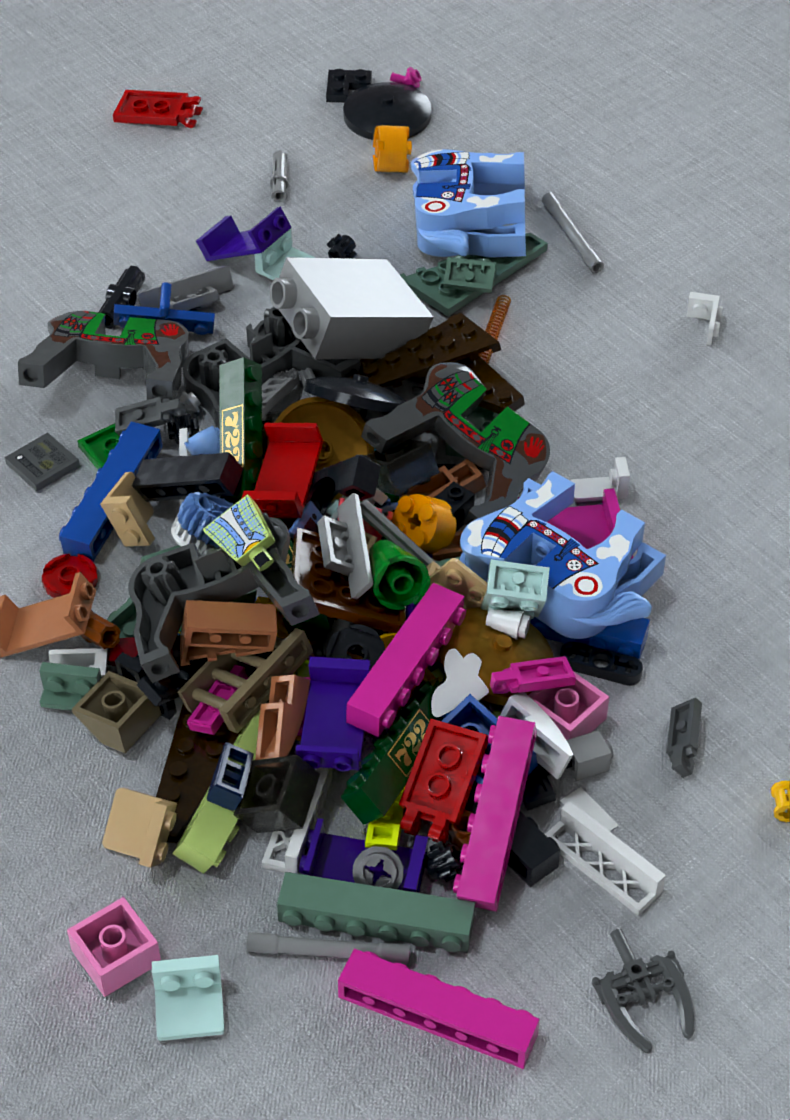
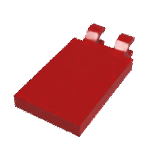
[113,90,203,128]
[399,719,488,844]

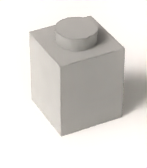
[566,730,613,781]

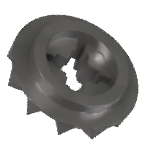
[353,846,404,889]

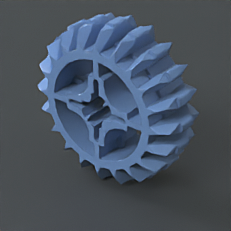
[177,492,233,548]

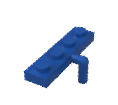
[114,282,215,335]

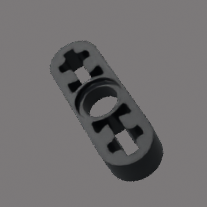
[560,641,643,686]

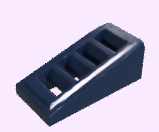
[206,742,254,811]

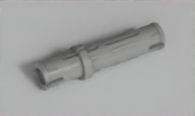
[270,150,288,202]

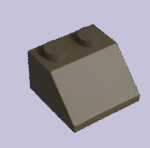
[72,671,162,753]

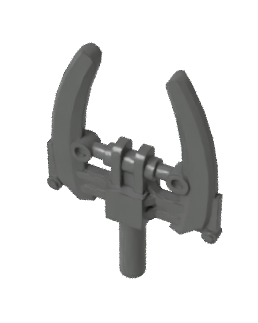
[592,929,694,1053]

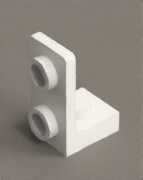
[686,292,723,345]
[571,457,630,502]
[49,648,110,677]

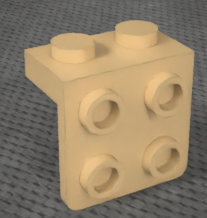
[100,472,155,547]
[426,558,487,610]
[102,787,177,868]

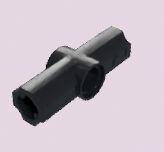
[98,265,145,329]

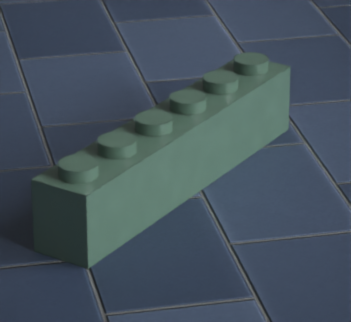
[277,872,475,952]

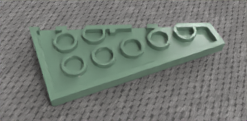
[399,232,548,317]

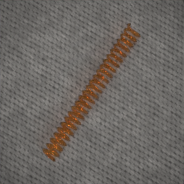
[479,295,511,364]

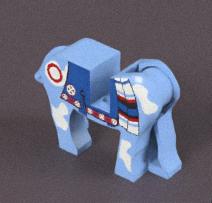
[411,149,526,257]
[460,471,666,639]

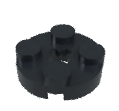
[326,624,385,669]

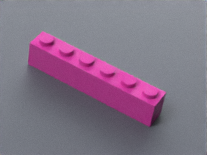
[346,583,466,737]
[453,716,537,912]
[338,948,540,1069]

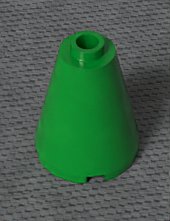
[369,540,431,610]

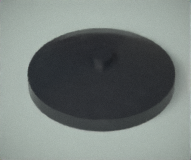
[343,82,431,140]
[304,374,407,413]

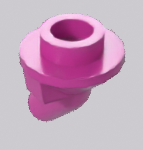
[390,67,422,88]

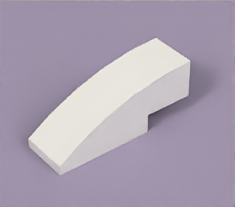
[500,692,573,779]

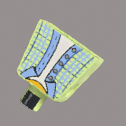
[203,494,275,571]

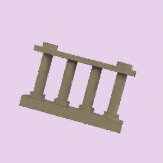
[178,628,314,734]

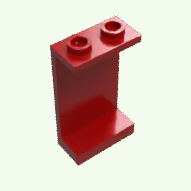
[241,422,323,518]

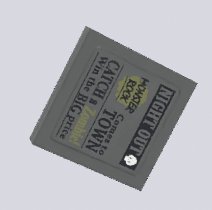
[5,432,80,492]

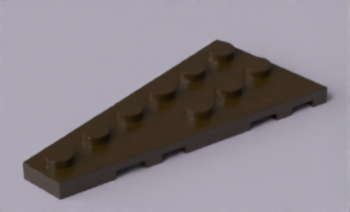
[346,312,501,388]
[410,356,525,414]
[156,700,269,843]

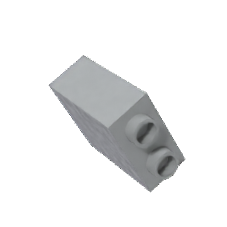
[270,257,434,359]

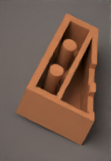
[180,600,278,666]

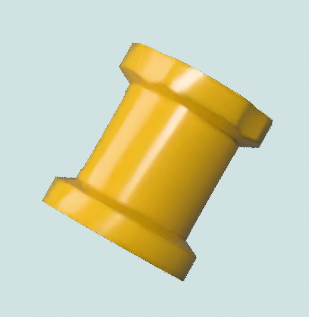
[770,781,790,822]

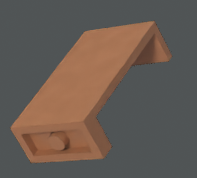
[0,572,96,658]

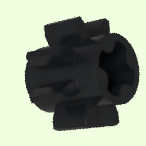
[327,234,357,259]
[167,413,199,444]
[424,840,464,882]

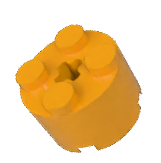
[373,125,412,173]
[392,494,457,554]

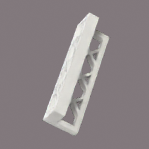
[262,766,334,874]
[545,801,666,916]

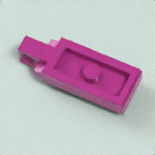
[490,656,576,694]
[187,665,249,735]

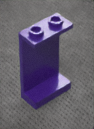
[196,206,292,261]
[296,656,371,771]
[299,818,428,893]

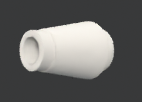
[485,608,531,640]

